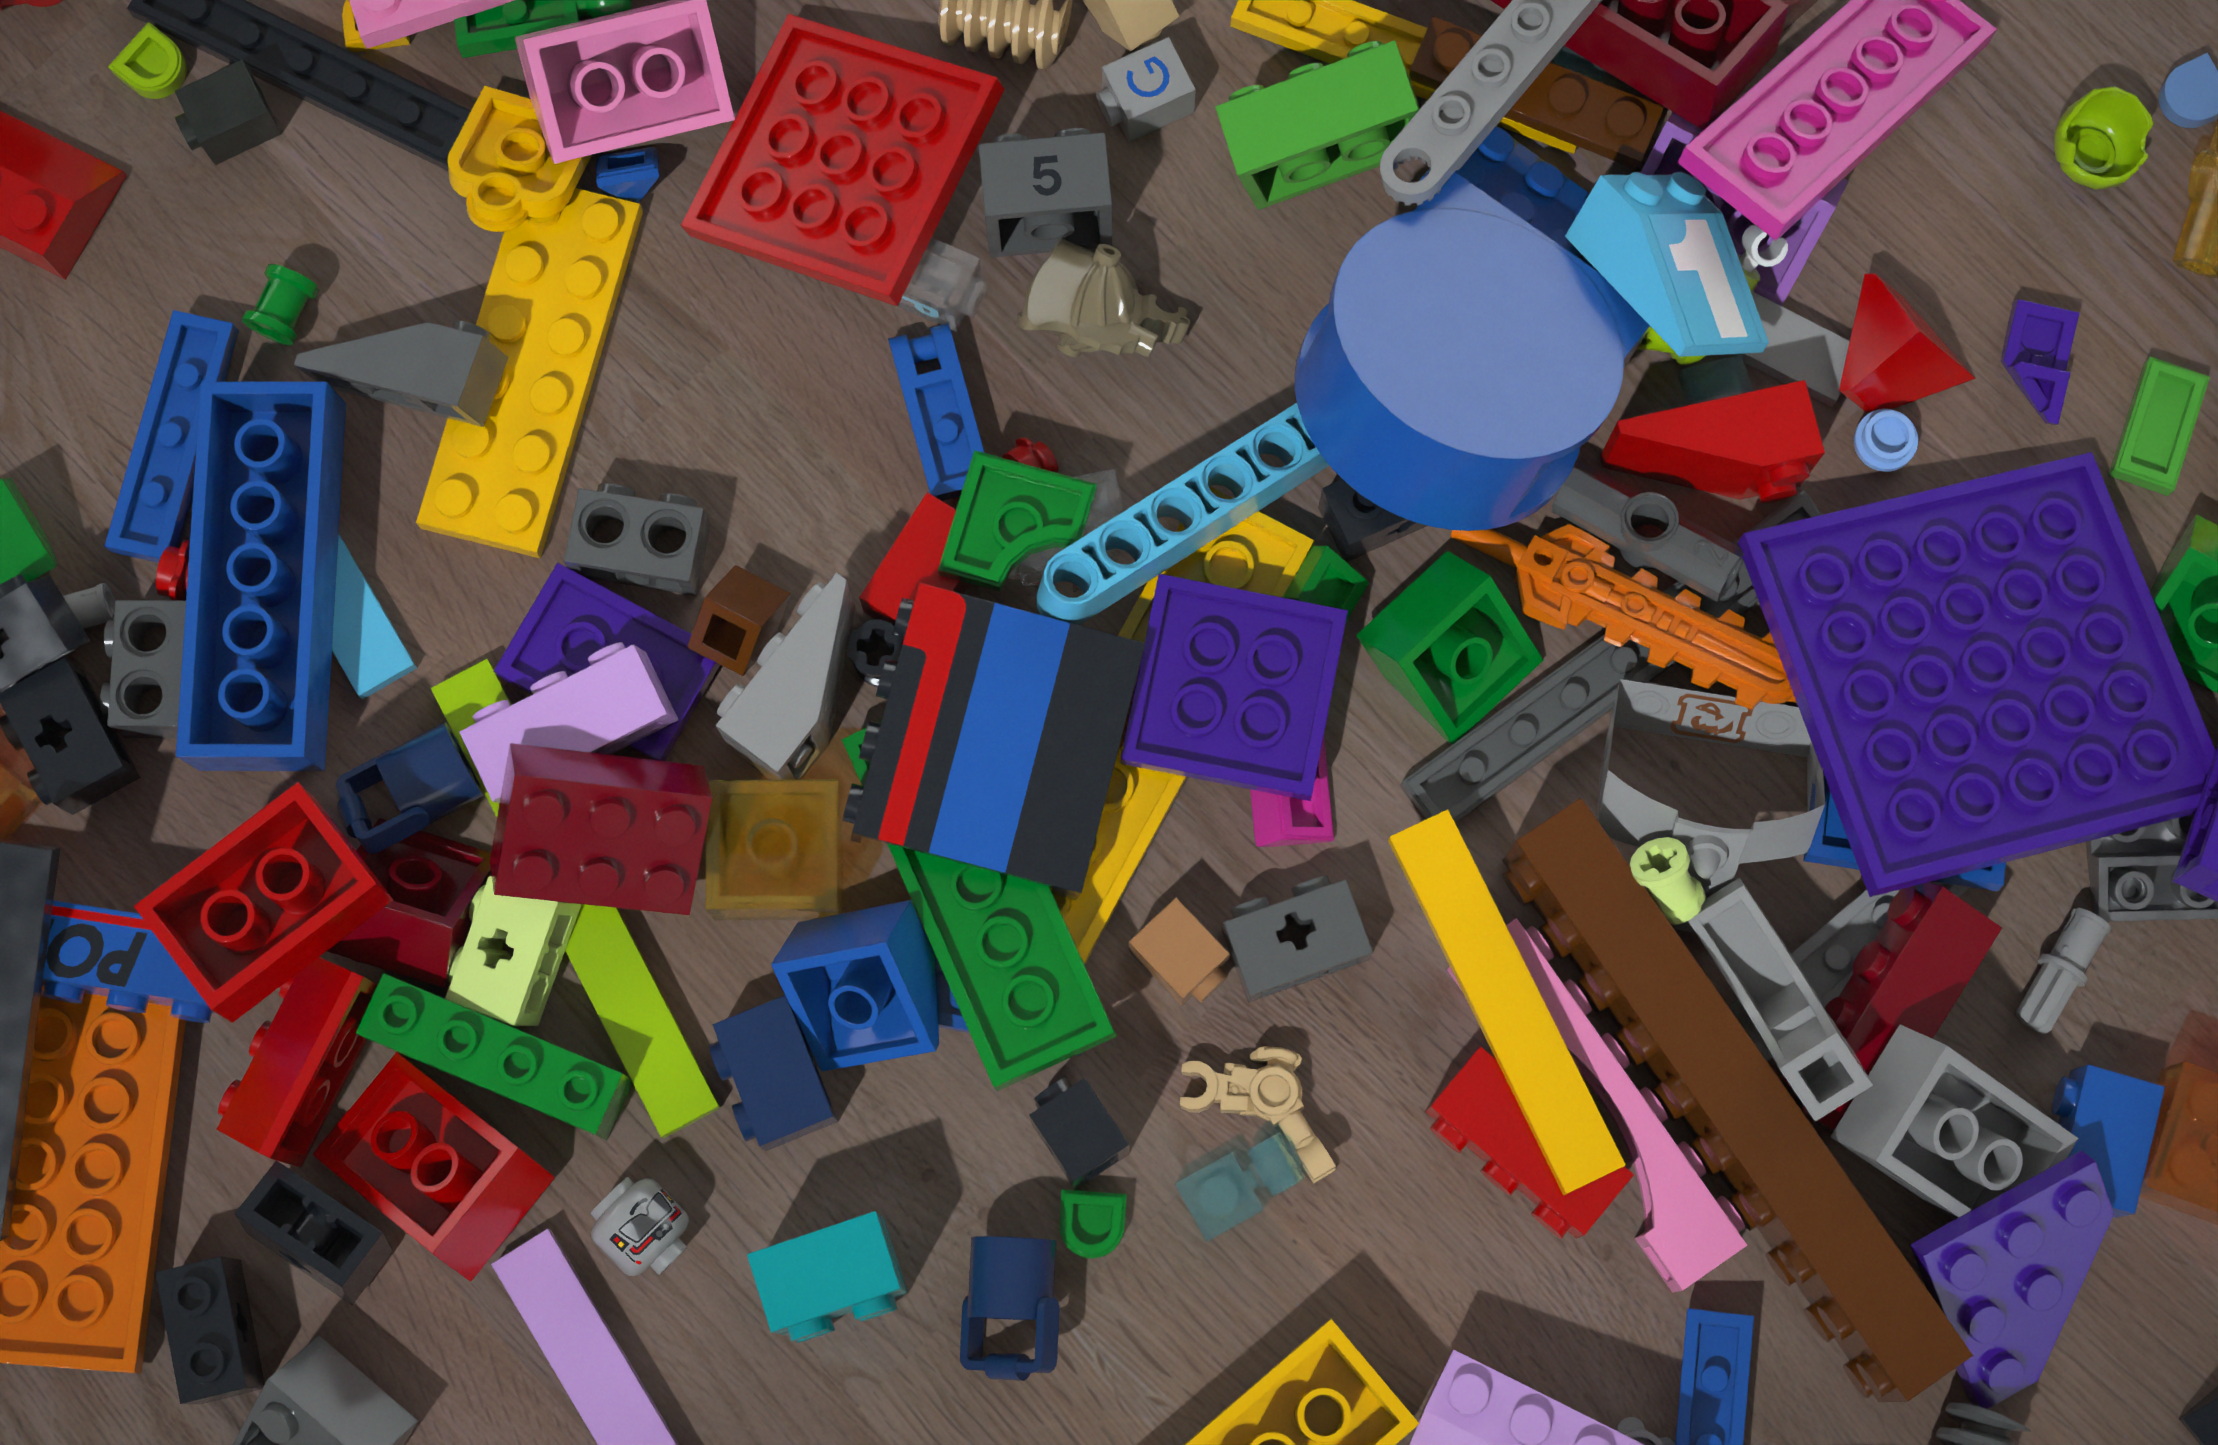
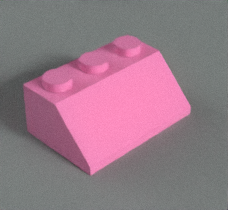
[515,0,735,163]

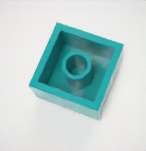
[747,1211,908,1343]

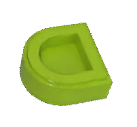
[108,22,187,99]

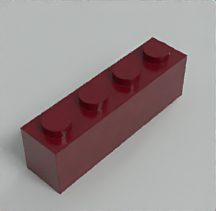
[1783,882,2002,1135]

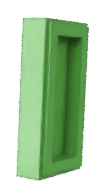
[2108,356,2210,496]

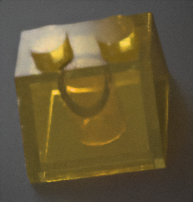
[705,779,843,920]

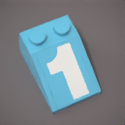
[1565,172,1769,357]

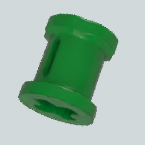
[242,264,319,346]

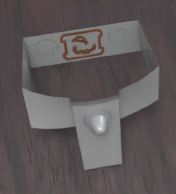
[1597,679,1825,933]

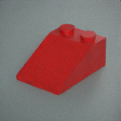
[1600,380,1825,503]
[312,1052,555,1282]

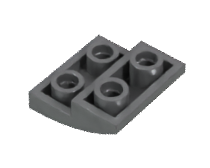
[2086,814,2218,921]

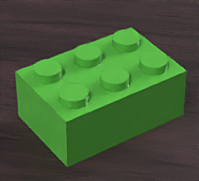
[1215,40,1420,210]

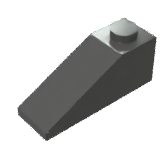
[294,320,509,427]

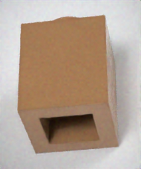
[1129,898,1230,1006]

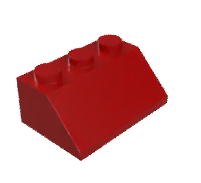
[0,111,127,280]
[216,957,377,1168]

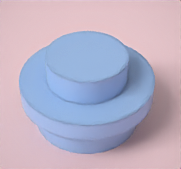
[1853,409,1918,472]

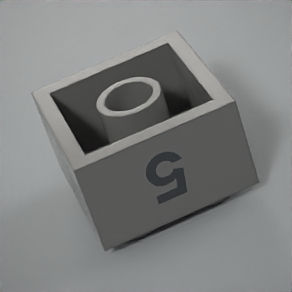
[978,128,1112,258]

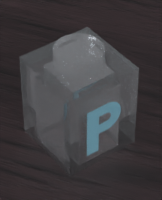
[898,238,987,332]

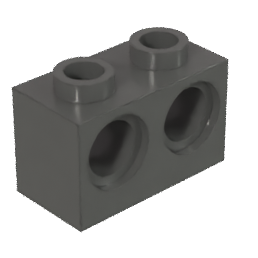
[564,483,711,596]
[100,600,186,738]

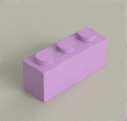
[460,642,679,804]

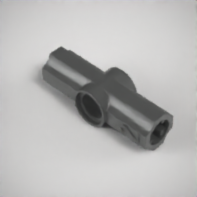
[1552,461,1744,602]

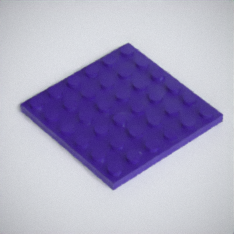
[1737,452,2216,897]

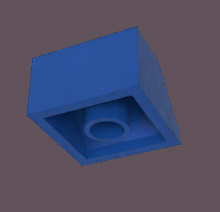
[771,900,939,1072]

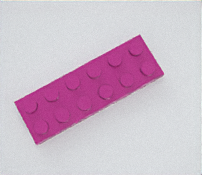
[1677,0,1997,241]

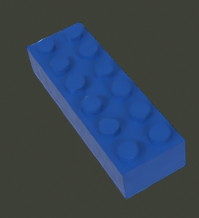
[176,382,346,771]

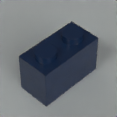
[708,995,838,1151]

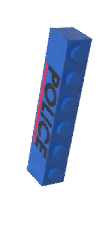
[42,901,217,1023]

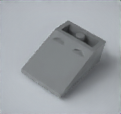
[716,572,857,795]

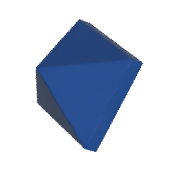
[596,147,659,203]

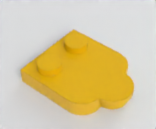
[447,86,592,232]

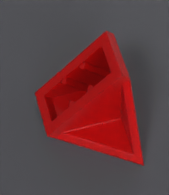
[1839,273,1976,414]

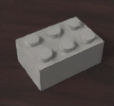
[1830,1024,2078,1221]

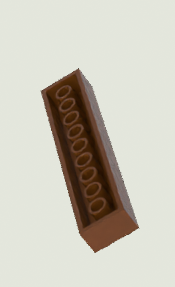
[1502,797,1973,1402]

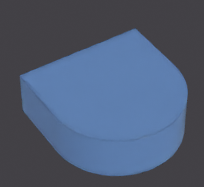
[2158,53,2218,128]

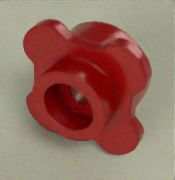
[156,540,190,601]

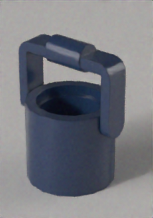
[336,722,484,854]
[960,1236,1060,1381]

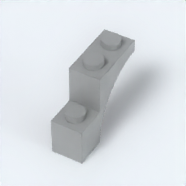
[1688,878,1873,1121]

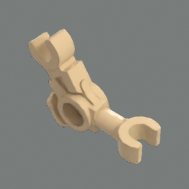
[1180,1046,1336,1184]

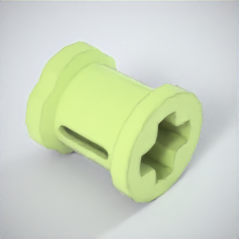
[1629,837,1706,925]

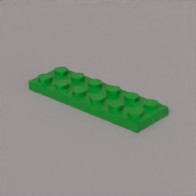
[842,721,1117,1091]

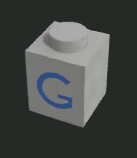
[1096,37,1196,142]

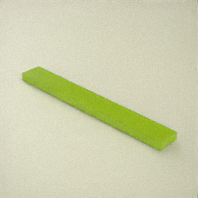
[431,659,721,1139]

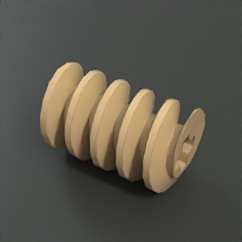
[938,0,1072,70]

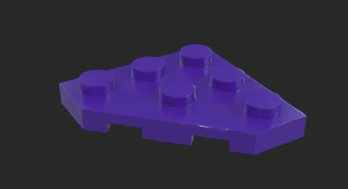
[1910,1150,2114,1409]

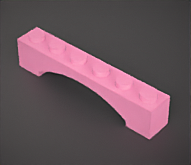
[1447,918,1747,1293]

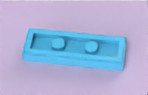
[332,533,417,700]

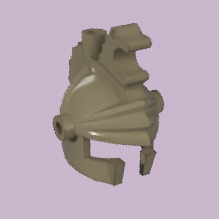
[1016,238,1191,358]

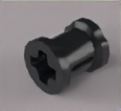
[847,619,904,688]

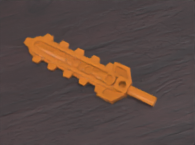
[1451,524,1797,710]

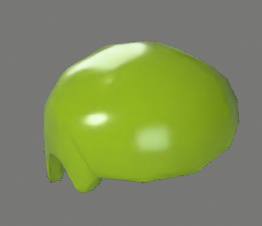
[2054,86,2153,190]

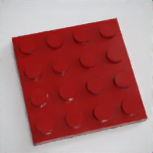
[680,14,1005,307]

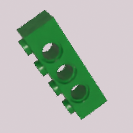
[356,973,633,1140]

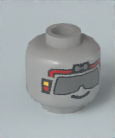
[590,1177,689,1276]

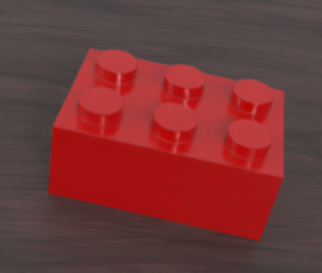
[134,782,394,1023]

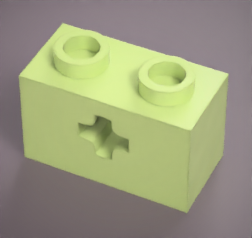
[445,876,581,1026]

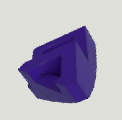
[2001,299,2080,425]

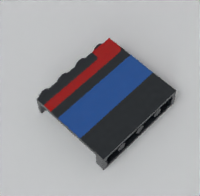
[842,582,1145,900]

